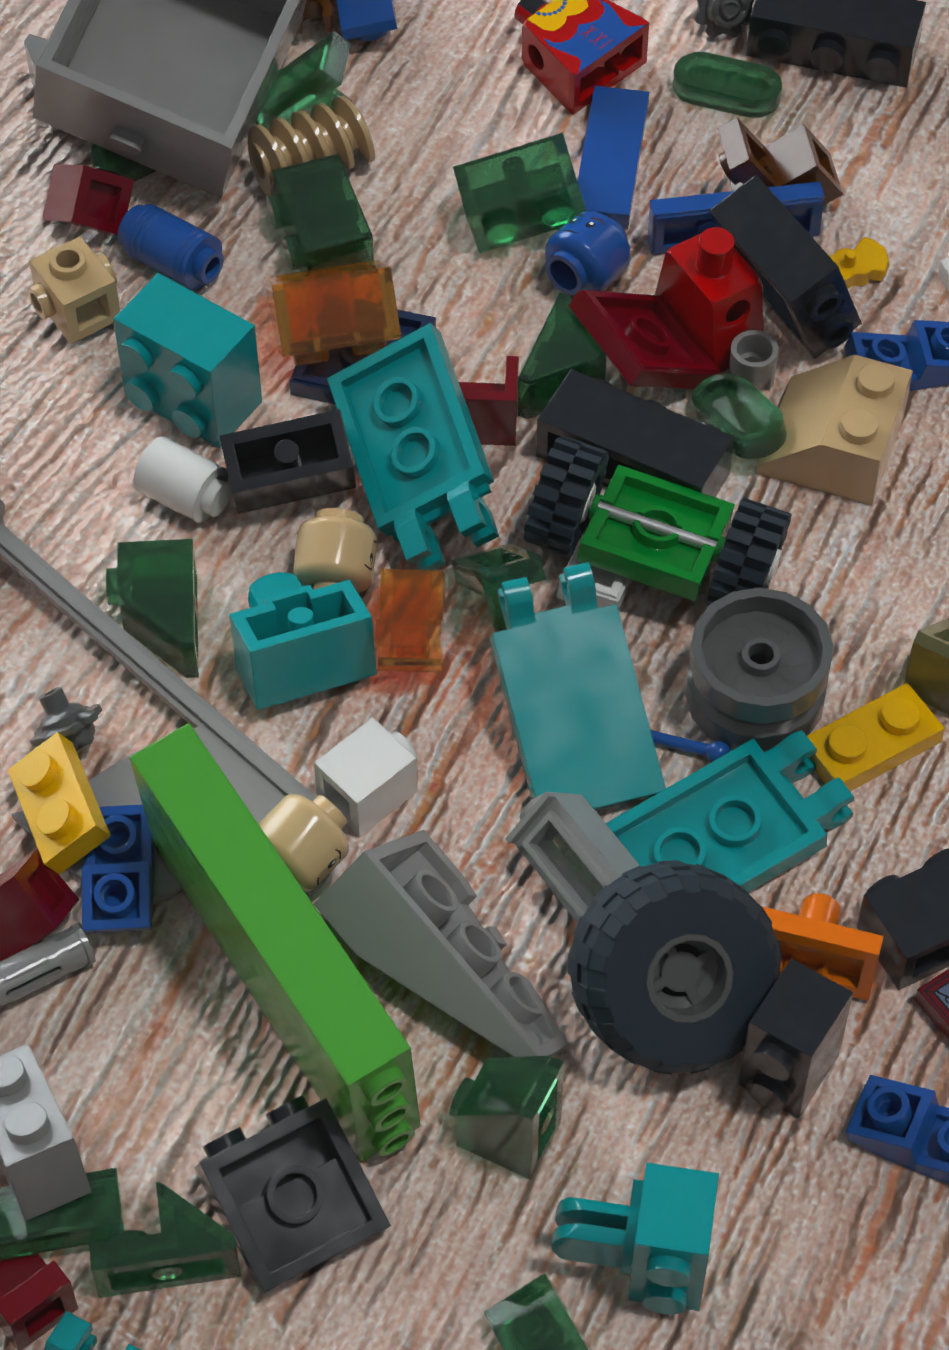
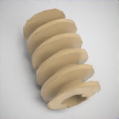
[248,96,375,197]

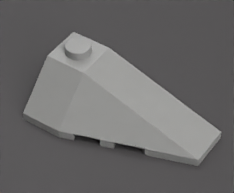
[314,830,569,1068]

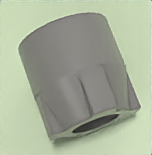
[728,330,779,396]

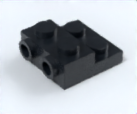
[194,1095,391,1294]

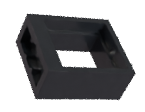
[709,175,862,359]

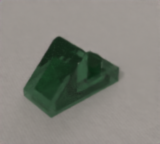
[89,1182,241,1298]

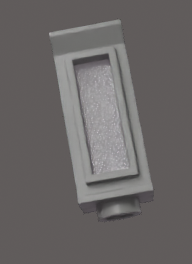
[505,792,640,923]

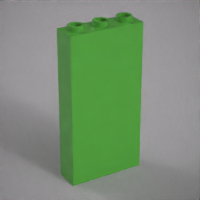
[129,723,421,1162]

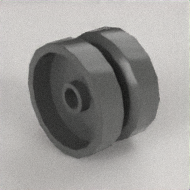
[686,588,834,752]

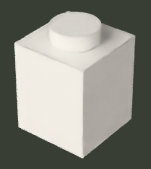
[314,717,418,837]

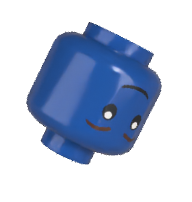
[545,211,631,295]

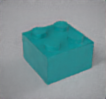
[113,273,262,448]

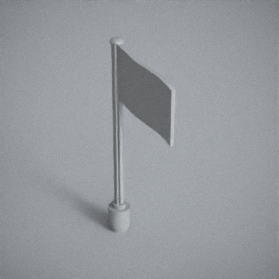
[0,499,316,905]

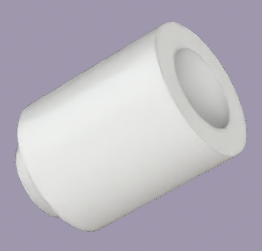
[133,436,232,523]

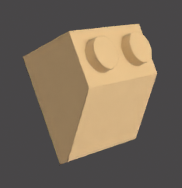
[756,355,913,505]

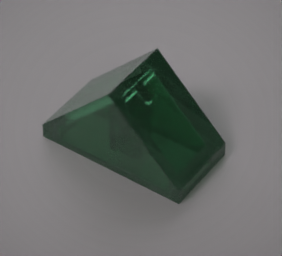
[518,292,607,419]

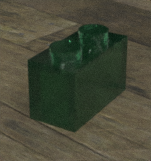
[453,132,586,253]
[266,154,374,291]

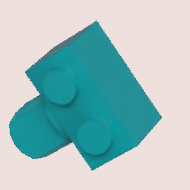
[229,572,377,710]
[551,1162,719,1314]

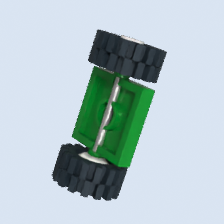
[523,435,792,605]

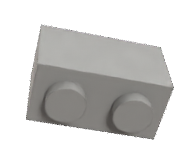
[0,1044,92,1221]

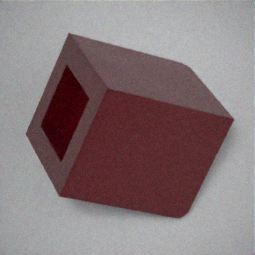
[43,164,134,236]
[459,356,519,446]
[0,849,79,961]
[0,1243,79,1350]

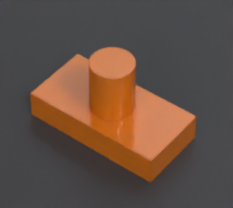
[762,893,884,1001]

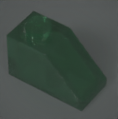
[106,539,199,678]
[449,1055,564,1180]

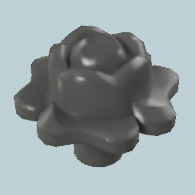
[694,0,754,37]
[30,687,102,751]

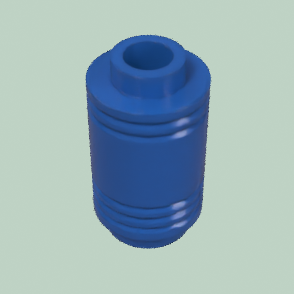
[118,204,224,290]

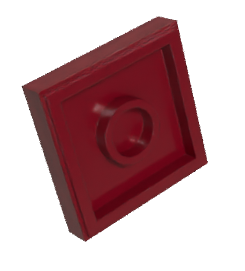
[568,290,722,390]

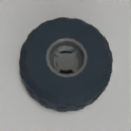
[568,860,782,1075]

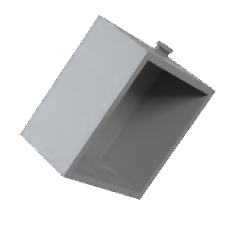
[33,0,306,198]

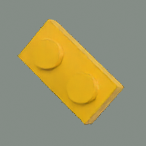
[807,682,945,791]
[8,732,111,874]

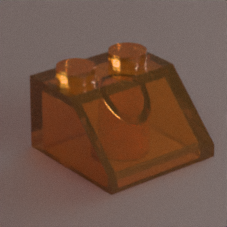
[264,259,401,365]

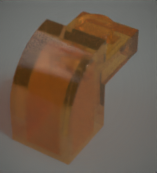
[375,569,446,672]

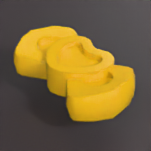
[829,237,889,289]

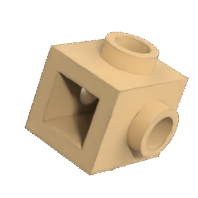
[28,236,120,344]

